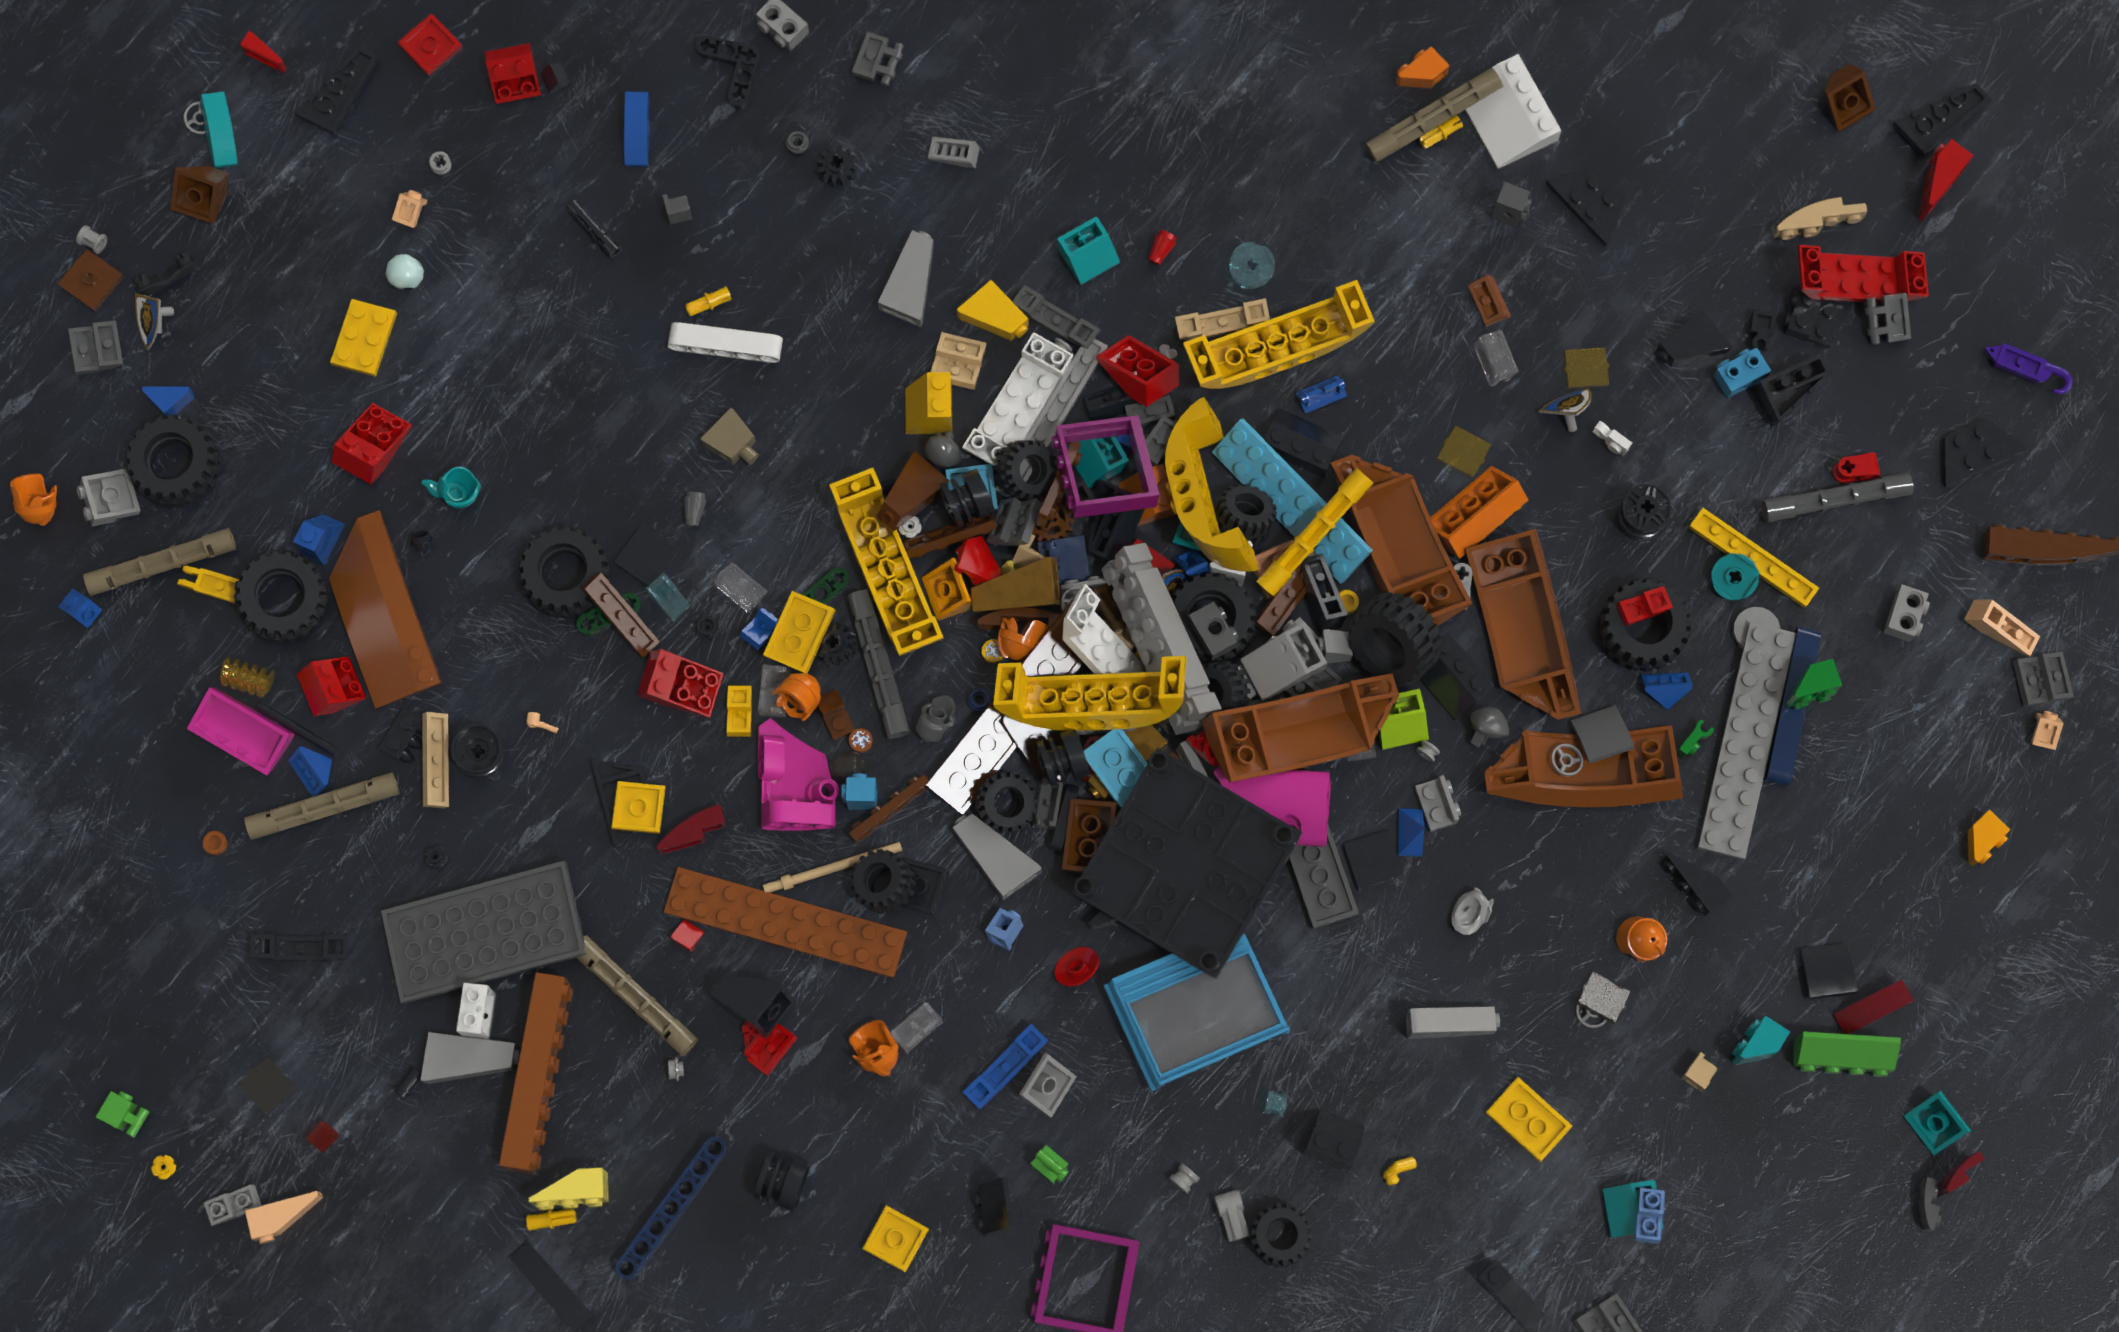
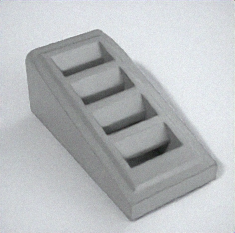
[928,137,979,168]

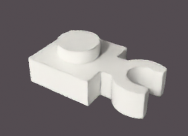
[1592,421,1632,457]

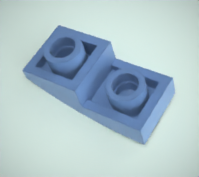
[1634,1188,1665,1244]

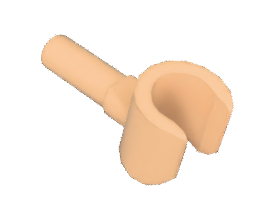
[527,712,559,734]

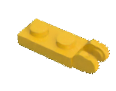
[177,565,239,604]

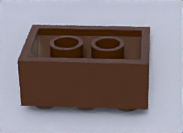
[1062,799,1121,874]

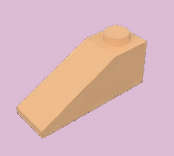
[1964,600,2040,656]
[245,1191,323,1244]

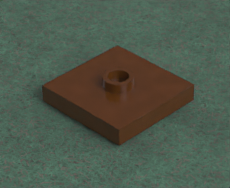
[58,249,124,312]

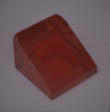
[306,1121,339,1152]

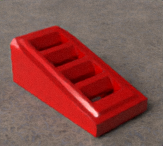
[241,31,286,73]

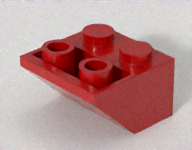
[485,43,541,104]
[296,656,366,716]

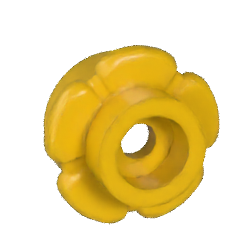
[151,1155,176,1179]

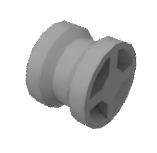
[1169,1163,1200,1194]

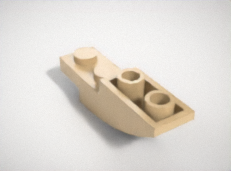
[1773,197,1867,240]

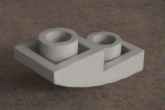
[204,1185,262,1226]

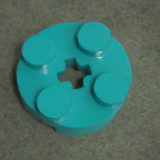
[1712,553,1759,600]

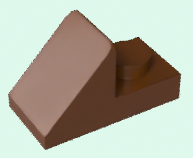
[818,689,855,741]

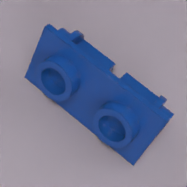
[1296,376,1347,413]

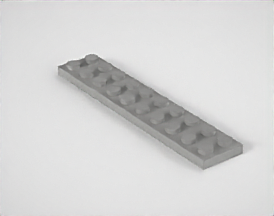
[1697,622,1796,860]

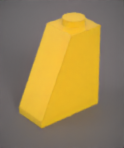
[957,280,1028,341]

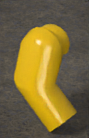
[1383,1157,1416,1186]

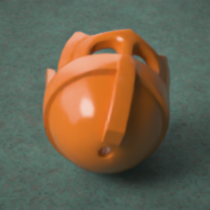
[10,474,57,526]
[998,617,1049,661]
[772,673,821,721]
[1616,916,1667,962]
[849,1020,898,1077]

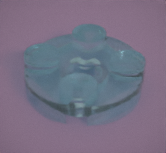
[1229,242,1275,289]

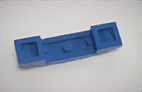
[963,1024,1048,1109]

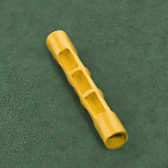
[1257,468,1374,596]

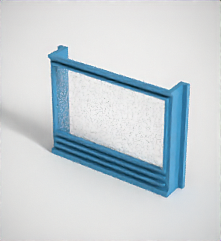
[1103,933,1290,1092]

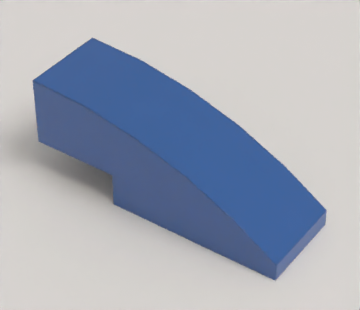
[624,92,650,167]

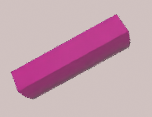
[187,687,295,775]

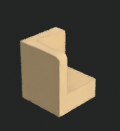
[1012,535,1045,567]
[1681,1052,1717,1092]

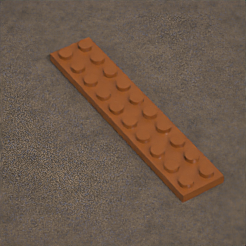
[664,867,907,979]

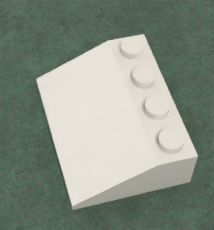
[1465,54,1561,169]

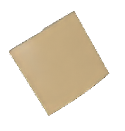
[931,332,986,390]

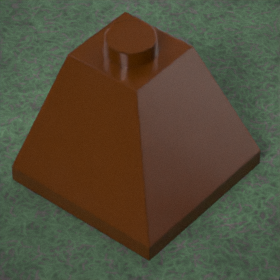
[1825,64,1876,131]
[170,166,229,224]

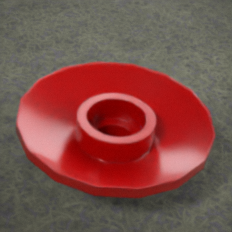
[1054,947,1099,987]

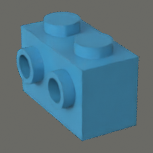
[1713,348,1771,399]
[842,774,877,811]

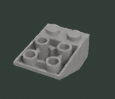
[1240,622,1327,701]

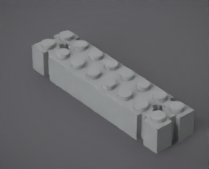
[1101,543,1222,735]

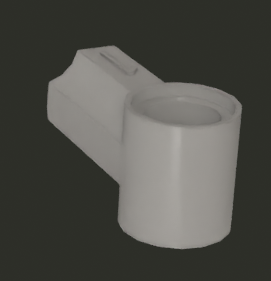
[1214,1190,1249,1242]

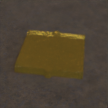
[1564,348,1610,388]
[1437,426,1492,478]

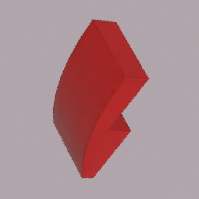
[1616,586,1673,626]

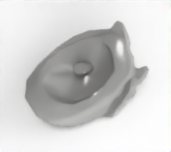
[1452,888,1494,935]

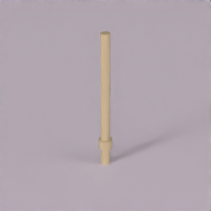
[763,842,902,893]

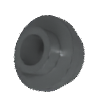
[786,131,809,154]

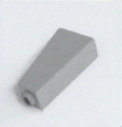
[878,230,934,327]
[953,814,1042,900]
[1406,1007,1500,1039]
[421,1032,521,1084]

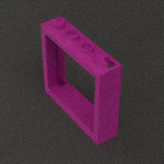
[1051,415,1159,518]
[1031,1224,1140,1332]

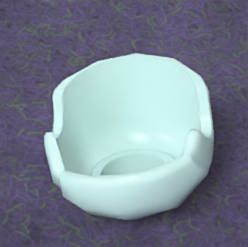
[385,254,424,289]

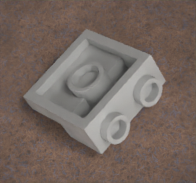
[77,469,140,526]

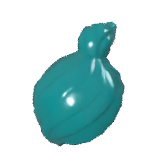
[421,467,481,509]

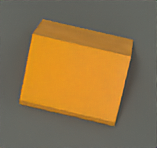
[922,558,971,620]

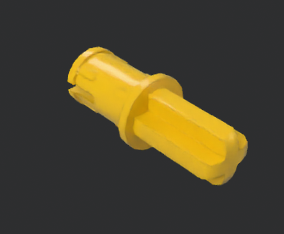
[1419,115,1463,149]
[685,286,732,316]
[526,1209,577,1231]

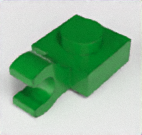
[1676,720,1714,759]

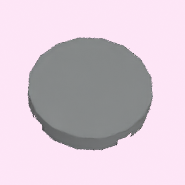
[1732,607,1780,649]

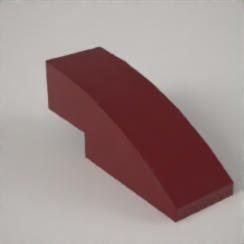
[657,804,727,855]
[1833,980,1914,1034]

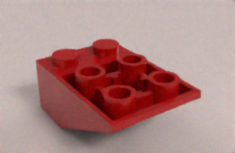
[332,403,412,484]
[637,649,724,718]

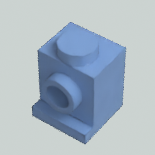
[985,908,1023,951]

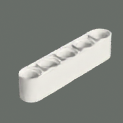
[667,322,783,363]

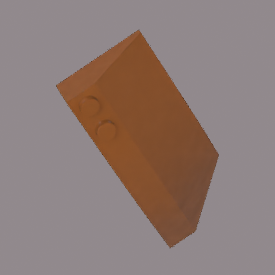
[1330,455,1472,626]
[329,510,443,709]
[1465,528,1581,720]
[1202,673,1399,783]
[1485,725,1683,807]

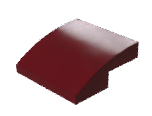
[1937,1151,1985,1197]

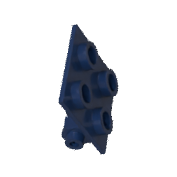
[1037,535,1090,588]

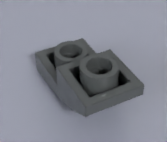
[1919,1177,1942,1232]

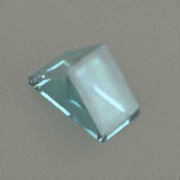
[646,572,691,621]

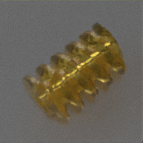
[220,657,275,698]

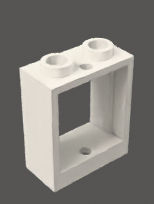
[457,983,496,1040]

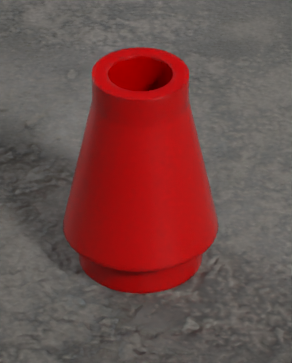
[1148,229,1177,265]

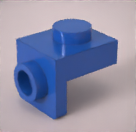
[58,588,102,628]
[740,607,779,650]

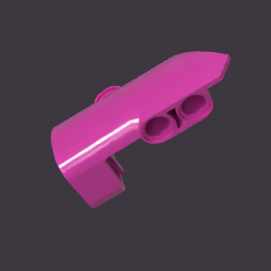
[758,718,839,831]
[1214,766,1331,847]

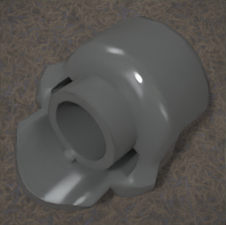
[916,695,956,742]

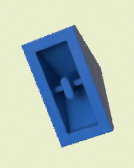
[142,386,194,418]

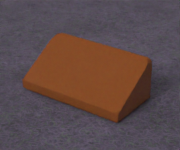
[1468,275,1511,326]

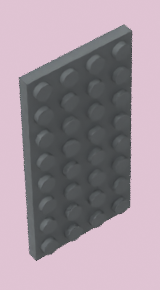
[381,861,587,1004]

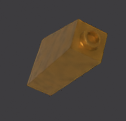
[969,557,1060,612]
[1088,725,1168,802]

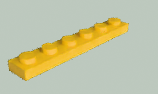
[1689,508,1819,608]

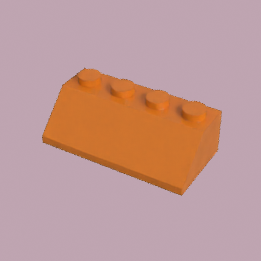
[1430,466,1528,559]

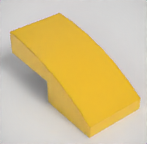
[727,686,752,737]

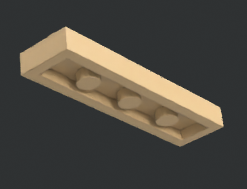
[422,712,449,809]

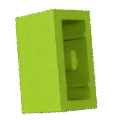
[1378,689,1429,750]

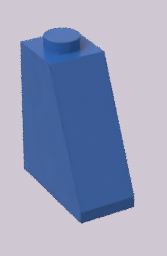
[293,515,345,566]

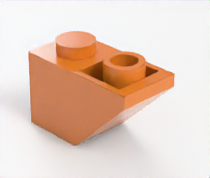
[1396,47,1450,88]

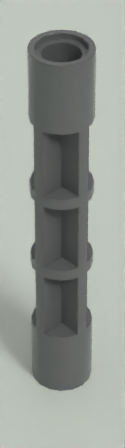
[1761,472,1914,523]
[847,590,910,739]

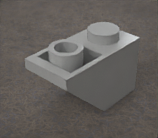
[1317,629,1353,663]

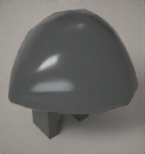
[924,431,961,467]
[1470,707,1509,747]

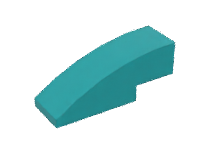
[199,92,237,168]

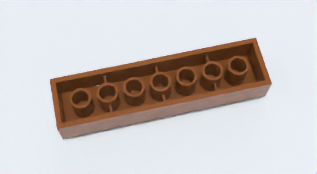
[499,973,573,1175]

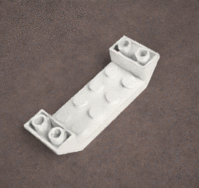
[962,332,1074,466]
[1063,584,1147,674]

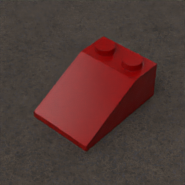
[1919,139,1974,221]
[1096,335,1179,407]

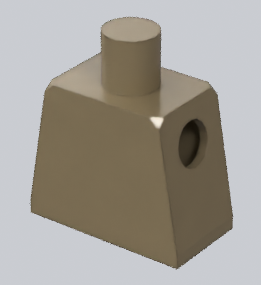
[701,408,759,465]

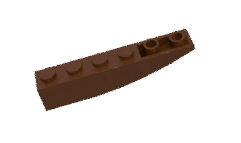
[1983,524,2119,565]

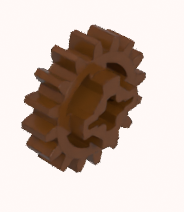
[1032,495,1075,542]

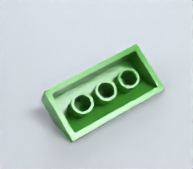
[1793,1032,1901,1077]

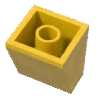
[905,372,952,434]

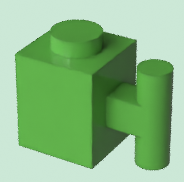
[96,1091,149,1138]
[1030,1145,1069,1185]

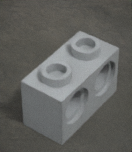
[756,0,809,51]
[1883,584,1930,642]

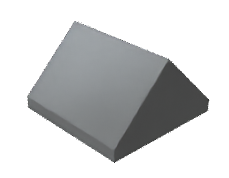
[1019,1053,1077,1118]

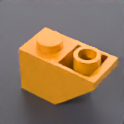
[1968,809,2010,867]

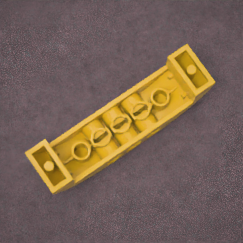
[1183,280,1375,389]
[1165,397,1259,572]
[829,468,944,656]
[993,656,1187,731]

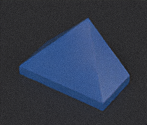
[1173,549,1209,577]
[1641,672,1693,710]
[288,746,332,797]
[1398,809,1425,857]

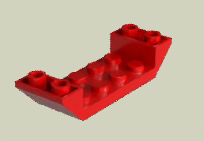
[1797,245,1929,303]

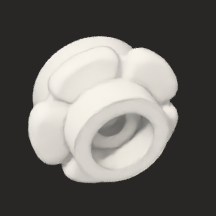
[899,516,922,538]

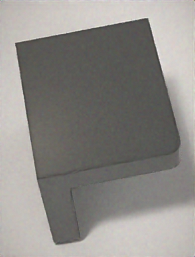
[663,194,693,225]

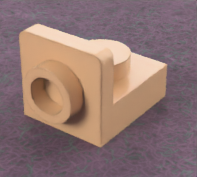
[392,190,427,228]
[2031,711,2063,750]

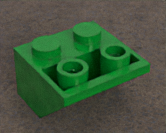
[1786,659,1842,710]

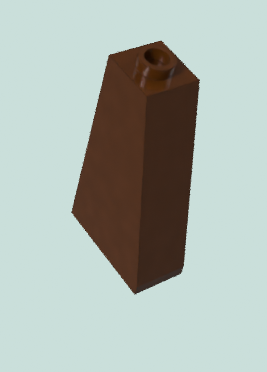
[876,451,950,532]

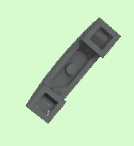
[1012,285,1100,349]

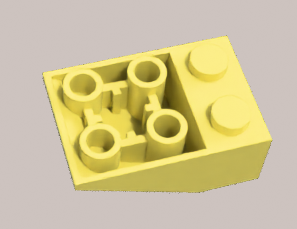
[529,1168,609,1210]

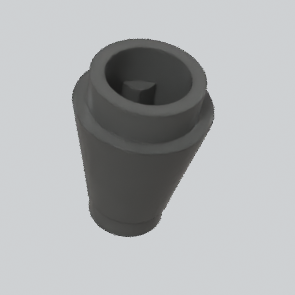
[684,491,707,526]

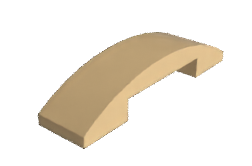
[1175,298,1270,340]

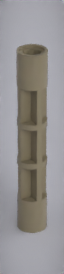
[1366,67,1503,162]
[83,528,237,596]
[244,772,400,840]
[576,935,698,1056]

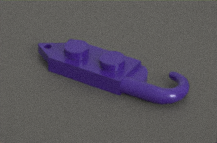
[1984,343,2073,394]

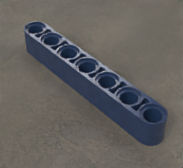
[1764,626,1821,786]
[615,1137,728,1281]

